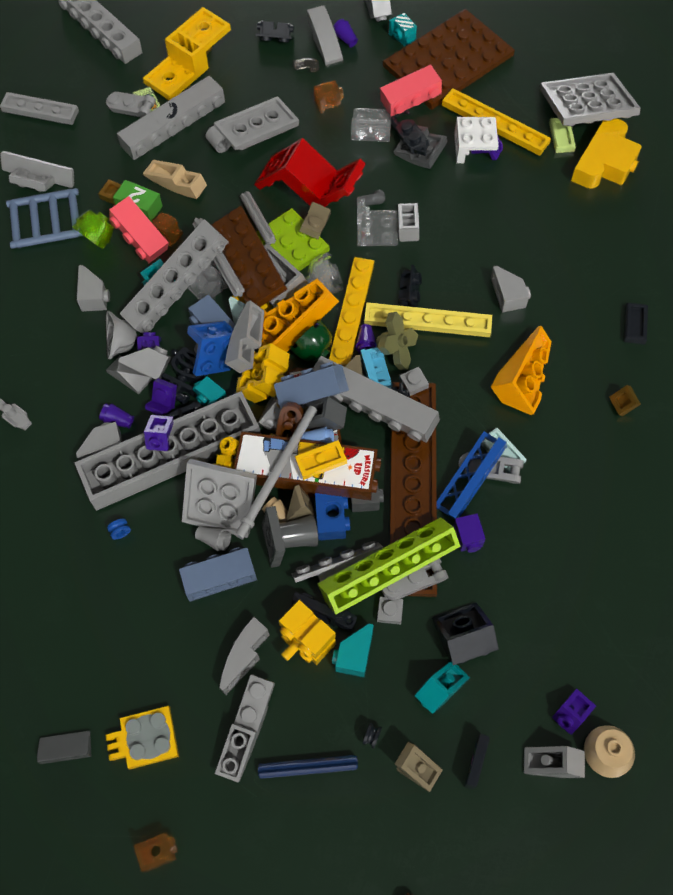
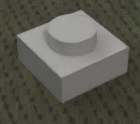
[399,367,429,396]
[377,597,403,625]

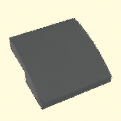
[394,126,448,169]

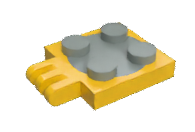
[105,706,179,769]

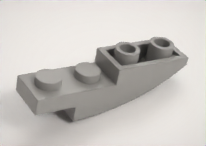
[215,675,275,783]

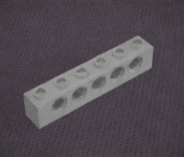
[58,0,143,64]
[120,219,229,334]

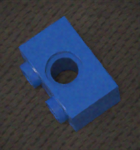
[315,493,350,541]

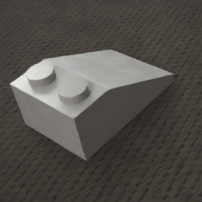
[264,243,309,308]

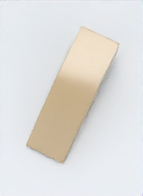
[143,160,207,199]

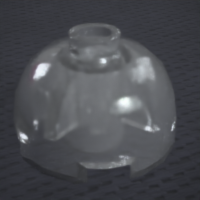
[306,252,344,294]

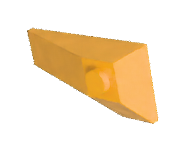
[491,326,552,415]

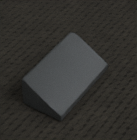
[37,731,92,764]

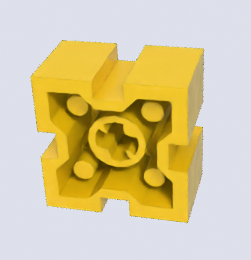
[236,343,290,403]
[279,600,336,665]

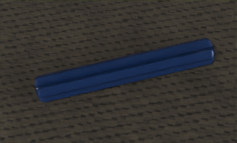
[258,755,358,779]

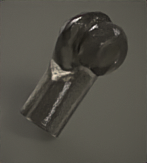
[293,58,320,72]

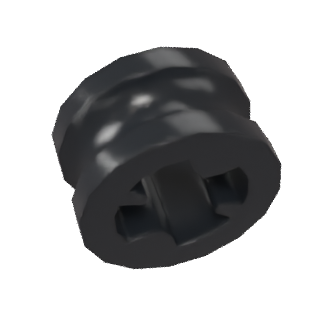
[362,723,382,749]

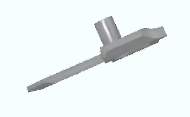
[0,399,32,430]

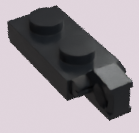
[292,592,357,632]

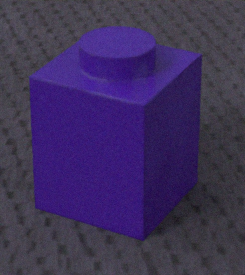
[453,513,485,553]

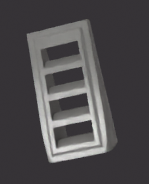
[398,203,419,242]

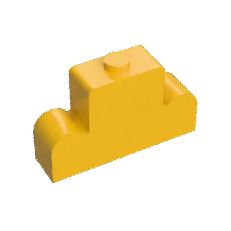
[571,118,642,189]

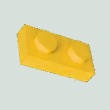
[295,440,347,480]

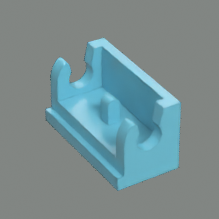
[360,347,392,388]

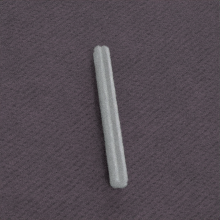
[193,218,245,297]

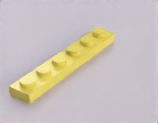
[364,303,492,337]

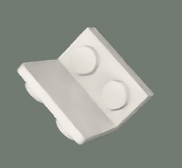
[454,117,498,163]

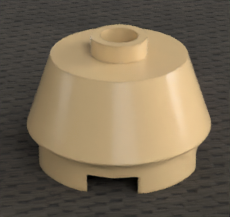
[584,725,635,778]

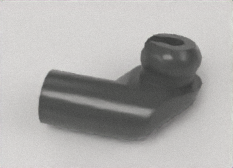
[357,190,386,207]

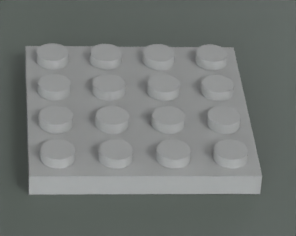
[540,73,640,126]

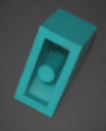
[332,624,374,677]
[415,662,470,714]

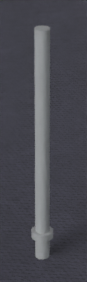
[235,406,317,539]

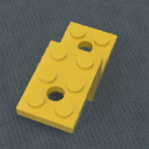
[143,7,231,100]

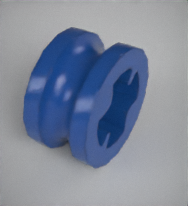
[107,519,131,540]

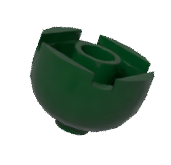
[290,320,332,361]

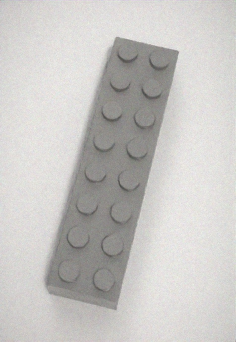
[75,391,261,511]

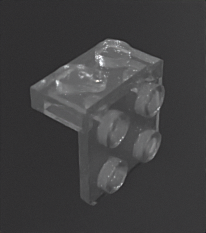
[351,108,391,142]

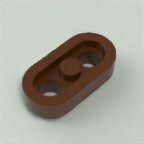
[275,402,304,438]

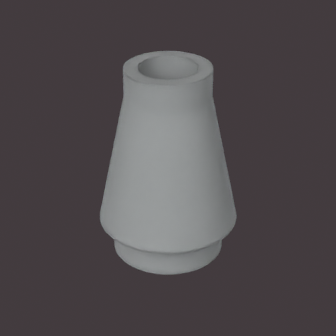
[195,526,231,551]

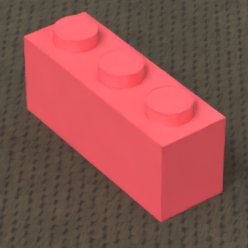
[380,65,442,117]
[109,196,169,263]

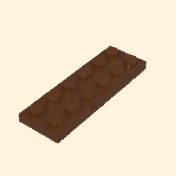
[212,206,288,307]

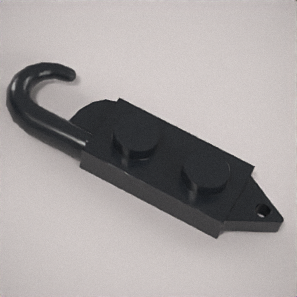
[389,110,430,156]

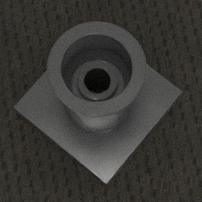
[262,506,318,568]

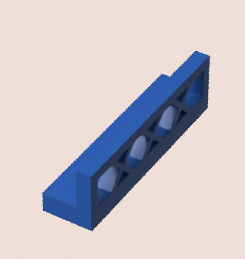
[437,431,507,520]

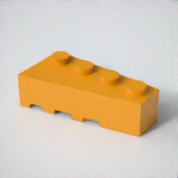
[261,278,339,352]

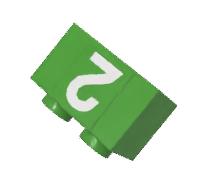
[113,180,163,222]

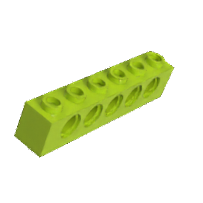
[317,517,460,614]

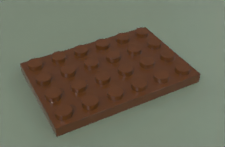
[383,9,515,110]

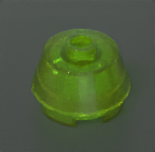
[72,210,114,249]

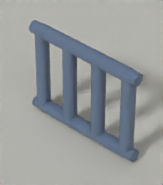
[6,188,84,249]

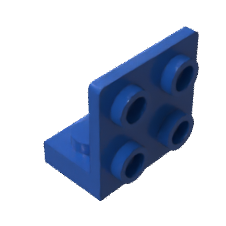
[187,321,234,376]

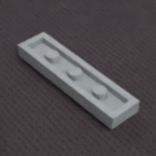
[0,92,79,125]

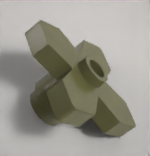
[376,312,418,370]

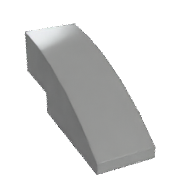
[307,5,343,65]
[225,300,265,373]
[220,617,269,695]

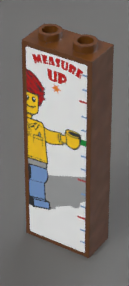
[234,432,381,501]

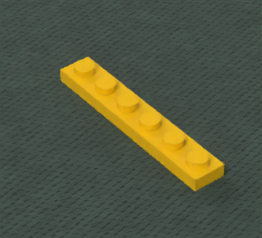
[442,88,551,156]
[329,257,374,367]

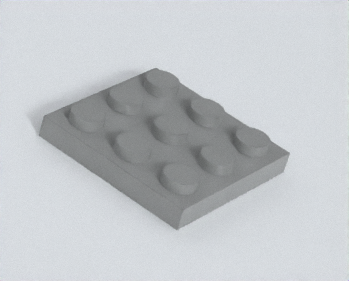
[182,459,257,538]

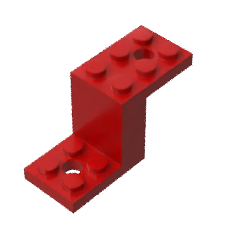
[254,138,366,207]

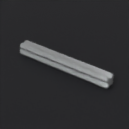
[240,191,276,245]

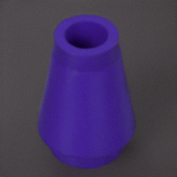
[333,19,358,47]
[356,324,377,355]
[99,403,134,429]

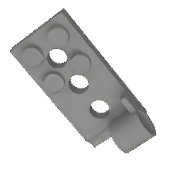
[206,96,299,153]

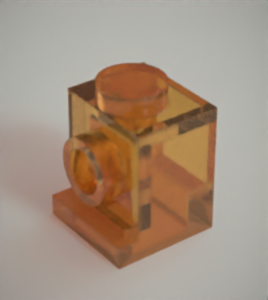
[314,80,344,113]
[152,212,183,247]
[134,833,178,873]

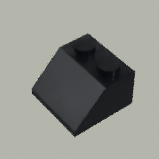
[432,602,499,665]

